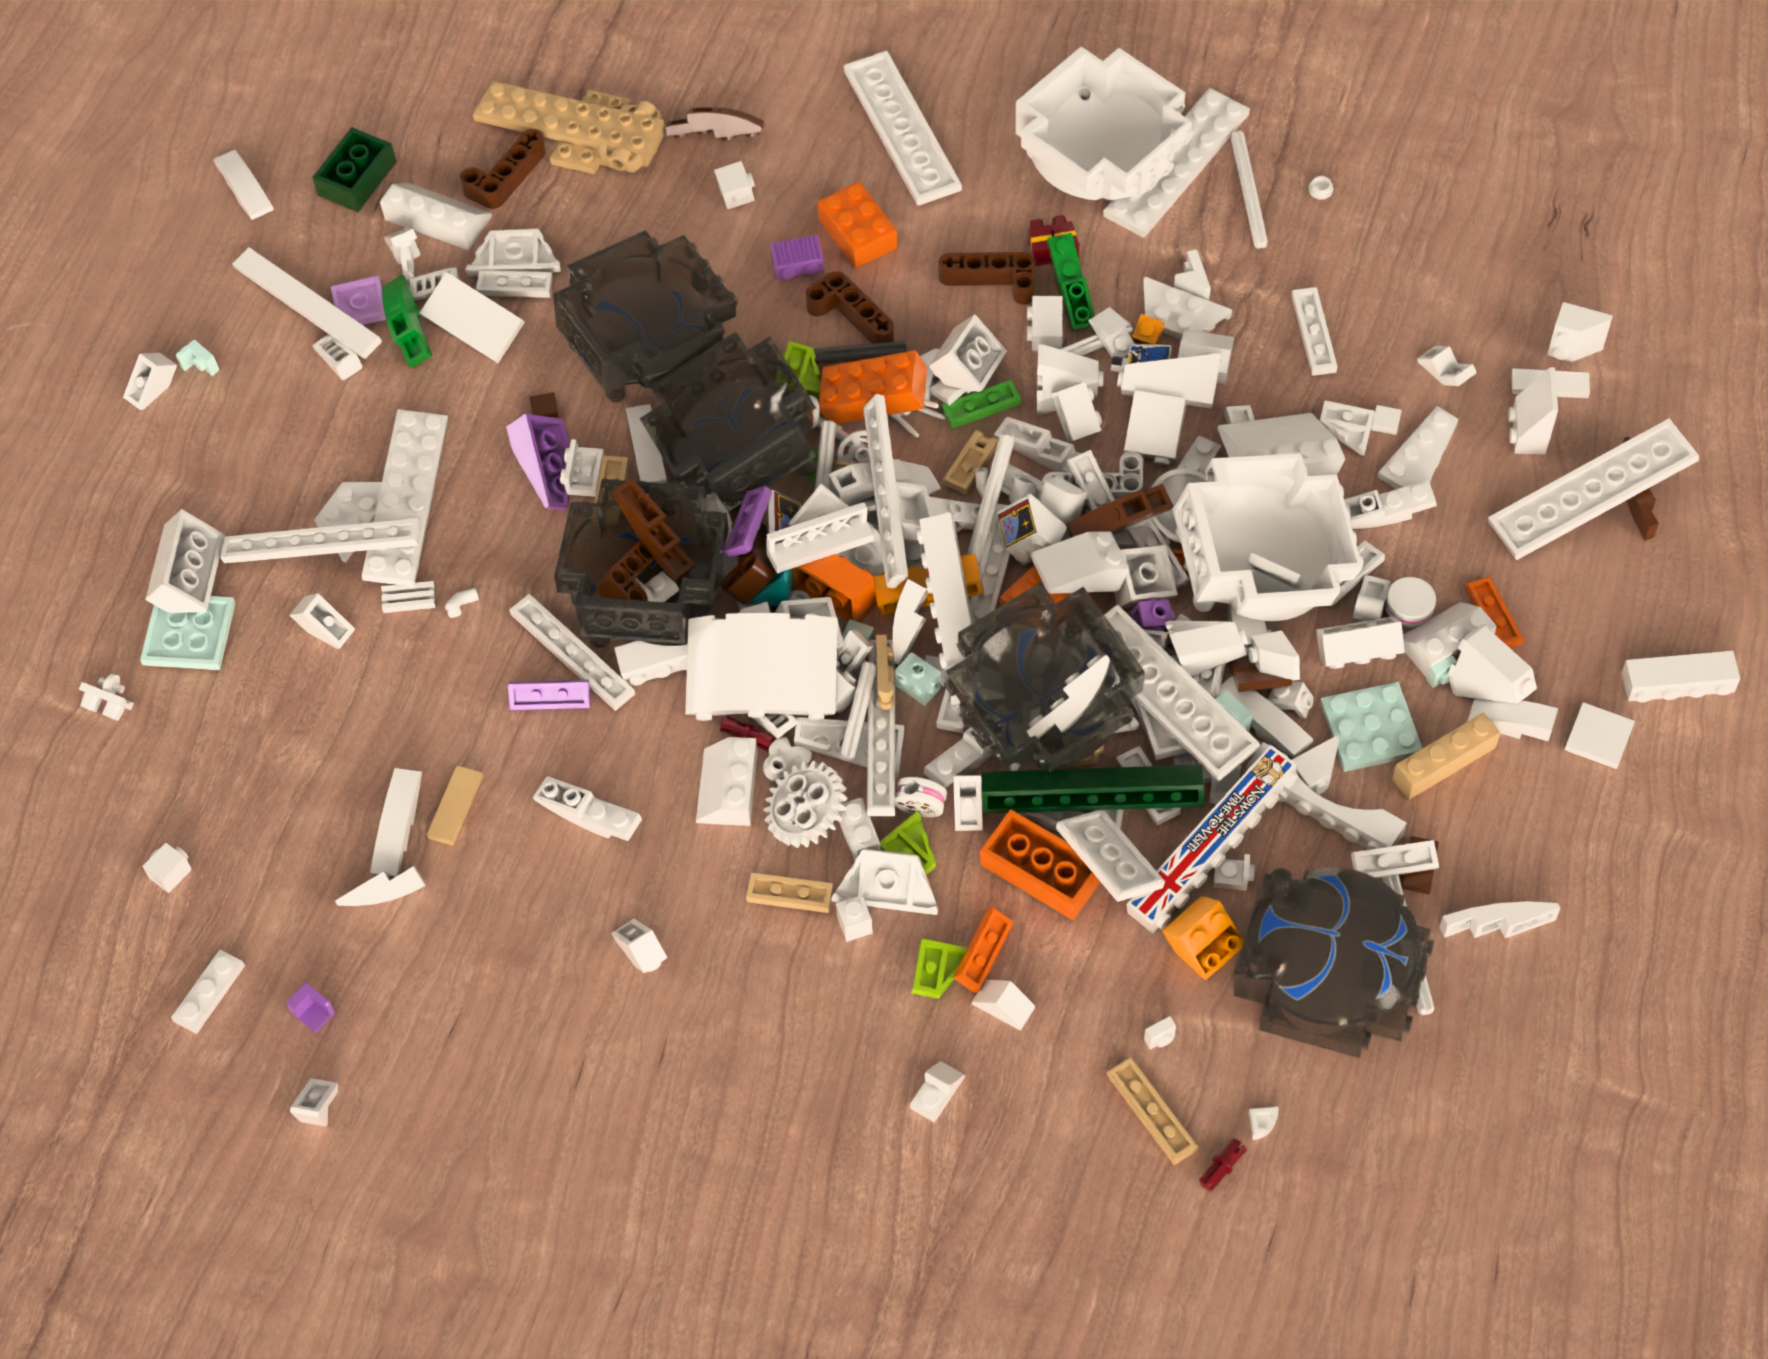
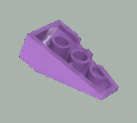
[506,413,569,510]

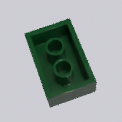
[312,127,397,212]

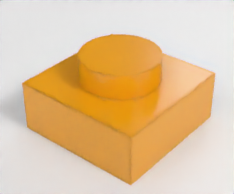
[1132,314,1165,345]

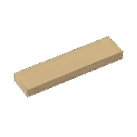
[1107,1057,1198,1165]

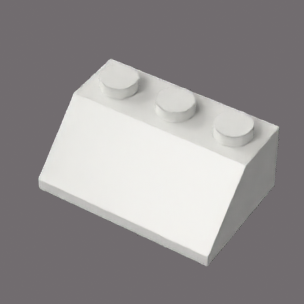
[929,314,1007,392]
[1403,602,1497,678]
[696,737,758,826]

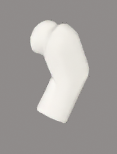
[975,467,988,499]
[445,588,479,618]

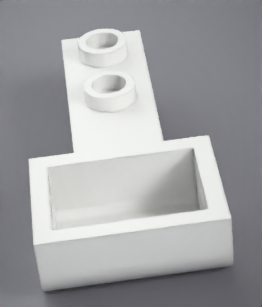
[1001,463,1087,541]
[896,481,981,541]

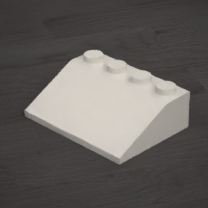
[1217,413,1345,476]

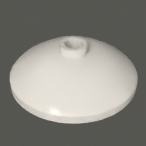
[1151,468,1207,543]

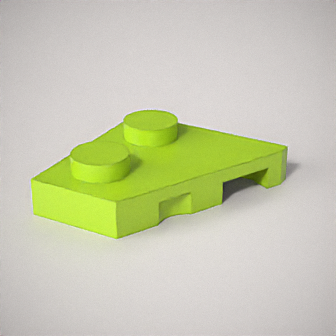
[775,341,821,398]

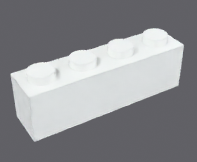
[1621,651,1740,702]

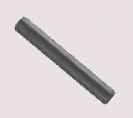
[814,341,907,363]

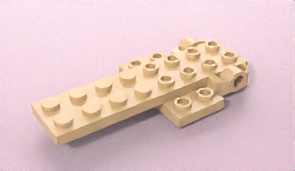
[473,81,666,175]

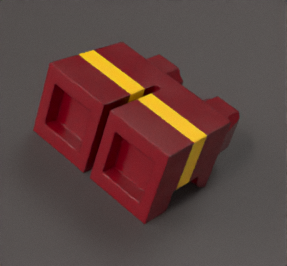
[1028,215,1079,266]

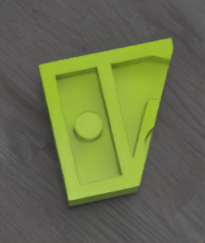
[880,811,936,875]
[911,938,967,999]

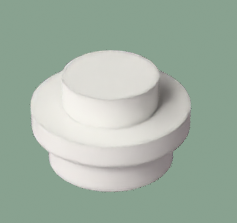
[1309,176,1333,199]

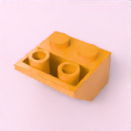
[1162,896,1246,980]

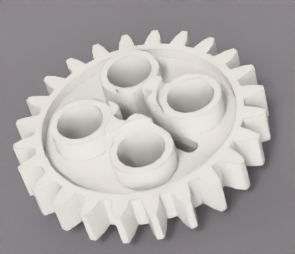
[764,761,847,848]

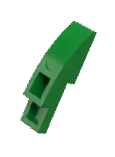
[1047,233,1095,331]
[382,274,433,368]

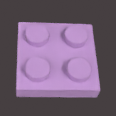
[330,275,386,325]

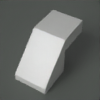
[1417,346,1477,386]

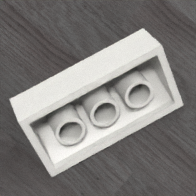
[380,183,492,251]
[145,509,225,612]

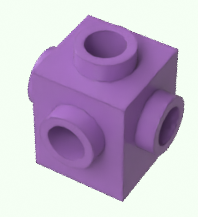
[1131,597,1175,632]

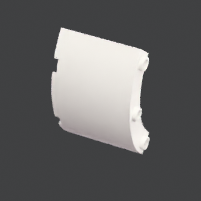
[685,613,837,721]

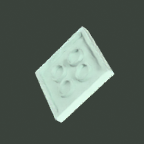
[140,596,236,670]
[1320,682,1423,772]

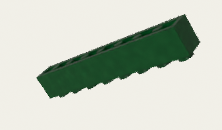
[981,765,1204,814]

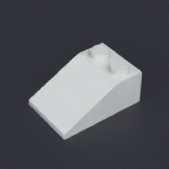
[1508,367,1558,454]
[1030,531,1129,594]

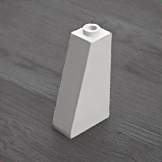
[1117,354,1221,409]

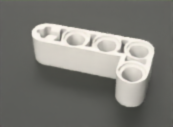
[1042,452,1143,506]

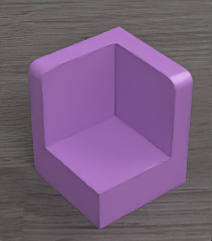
[286,983,335,1032]

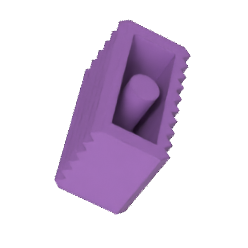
[770,235,825,280]

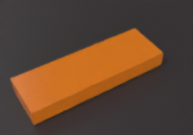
[1465,576,1524,648]
[953,907,1014,993]

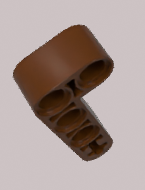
[460,129,546,209]
[938,252,1035,304]
[806,271,894,344]
[721,515,775,604]
[596,539,654,618]

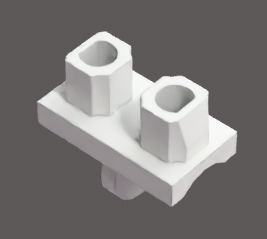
[79,674,134,721]

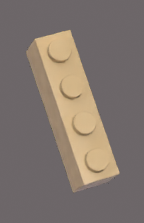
[1392,712,1500,800]

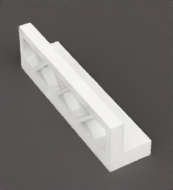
[767,502,874,573]

